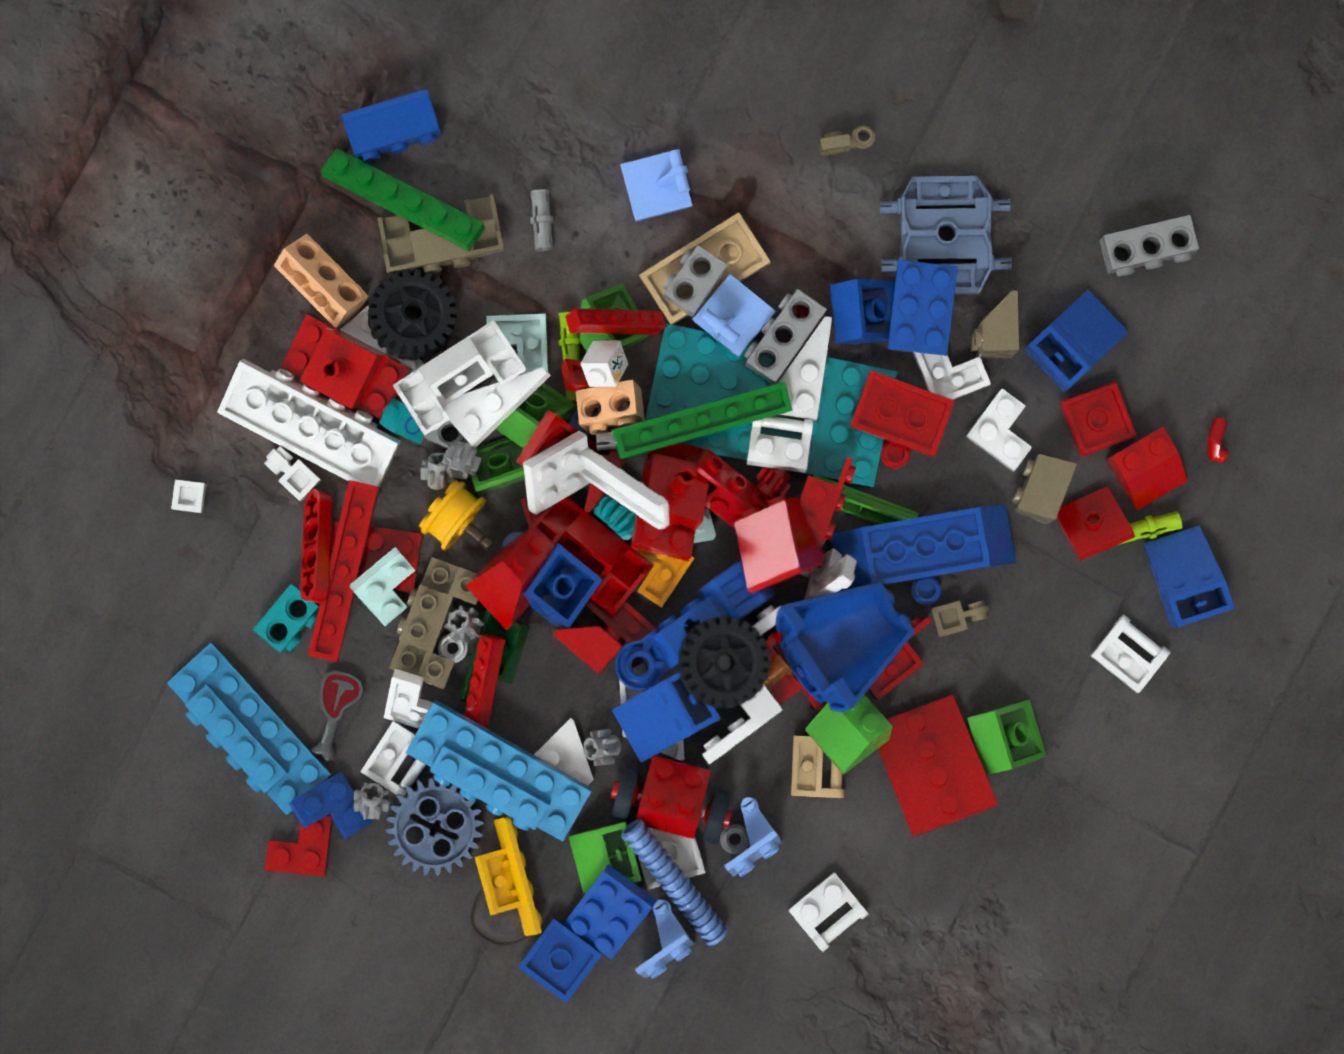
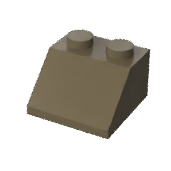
[970,290,1019,359]
[1012,454,1077,525]

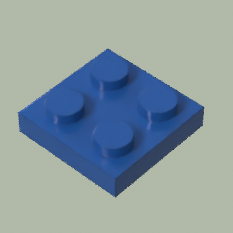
[518,918,602,1003]

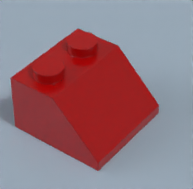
[1106,427,1188,511]
[552,626,623,674]

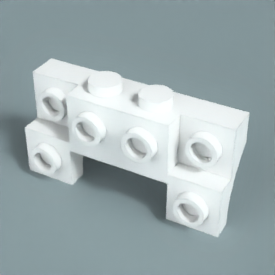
[393,320,527,435]

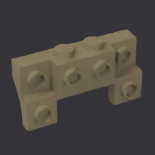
[377,194,505,275]
[389,557,478,690]

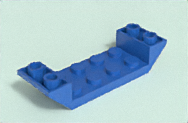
[831,504,1016,591]

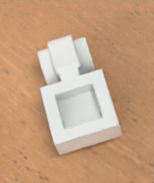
[264,446,321,502]

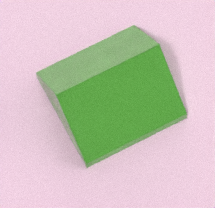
[471,437,525,496]

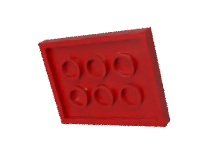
[878,695,998,838]

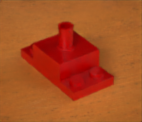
[281,314,413,420]
[631,442,709,562]

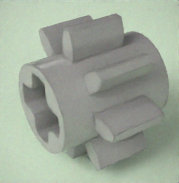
[442,442,482,479]
[420,453,455,490]
[444,605,484,645]
[584,729,621,766]
[354,782,390,820]

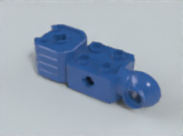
[615,559,774,690]

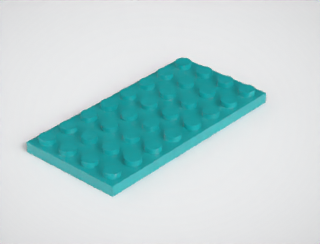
[645,323,897,488]

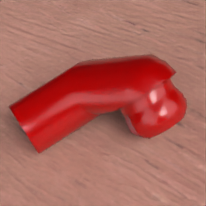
[1207,418,1229,464]

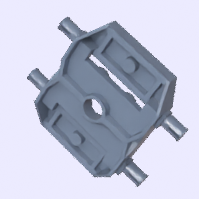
[879,176,1012,295]

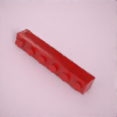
[565,308,667,335]
[464,634,506,729]

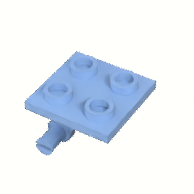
[620,149,692,222]
[692,274,776,357]
[725,798,782,877]
[635,899,695,979]

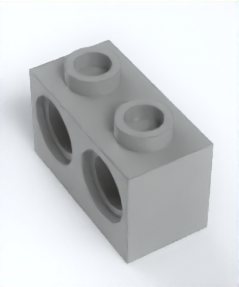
[663,245,727,318]

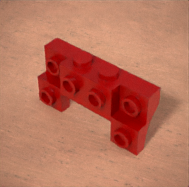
[528,497,654,616]

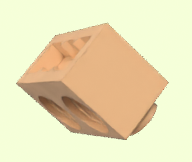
[576,379,645,435]

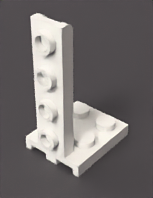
[523,431,669,529]

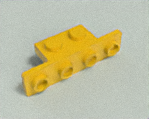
[475,816,542,936]

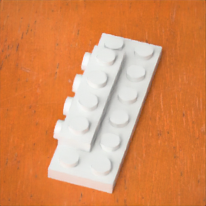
[217,359,401,487]

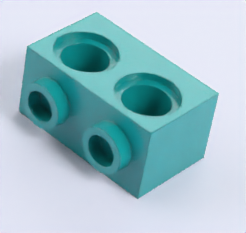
[253,584,319,654]

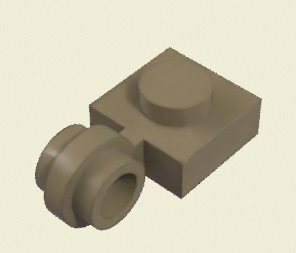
[818,125,875,156]
[931,600,990,638]

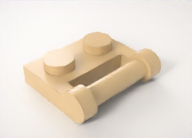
[791,736,845,798]

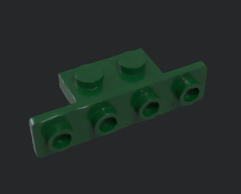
[459,610,530,702]

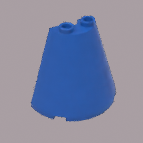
[776,582,915,712]

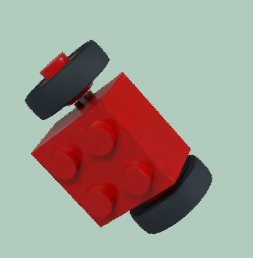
[611,755,732,844]

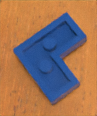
[288,772,372,839]

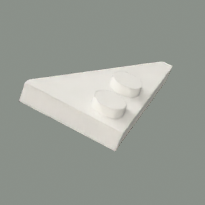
[778,316,832,421]
[443,368,551,448]

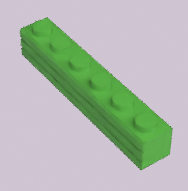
[813,474,919,524]

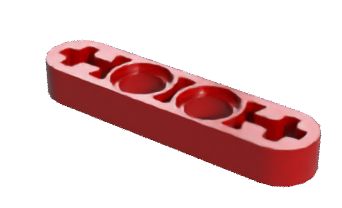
[300,489,332,603]

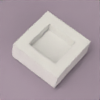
[171,479,207,514]

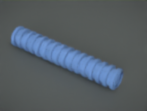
[621,820,728,946]

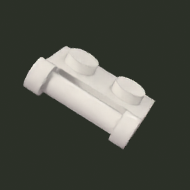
[747,416,813,473]
[1090,614,1171,693]
[360,721,426,797]
[788,872,869,952]

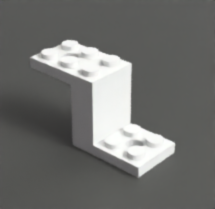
[702,605,782,764]

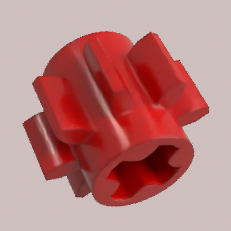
[755,467,792,499]

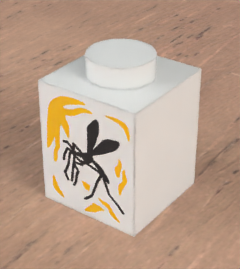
[581,341,628,387]

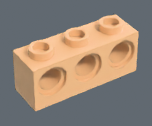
[274,234,369,328]

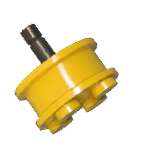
[419,479,495,551]

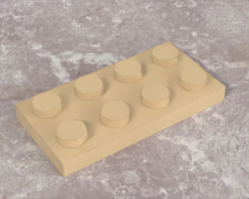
[639,212,771,325]

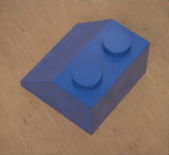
[830,279,895,345]
[523,544,602,629]

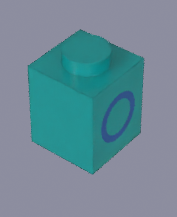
[379,397,425,444]

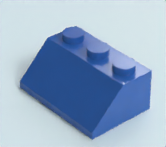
[341,89,442,162]

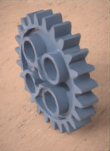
[385,777,483,876]

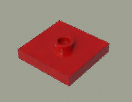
[1059,381,1137,458]
[1056,486,1134,561]

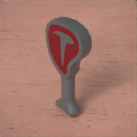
[310,671,364,762]

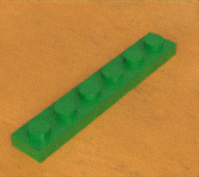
[320,148,485,251]
[611,382,793,459]

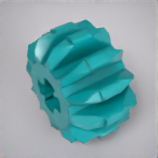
[593,494,636,540]

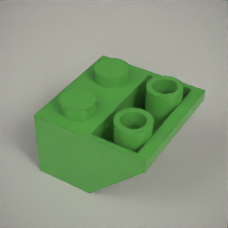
[568,821,642,895]

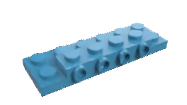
[167,643,332,815]
[406,700,593,842]

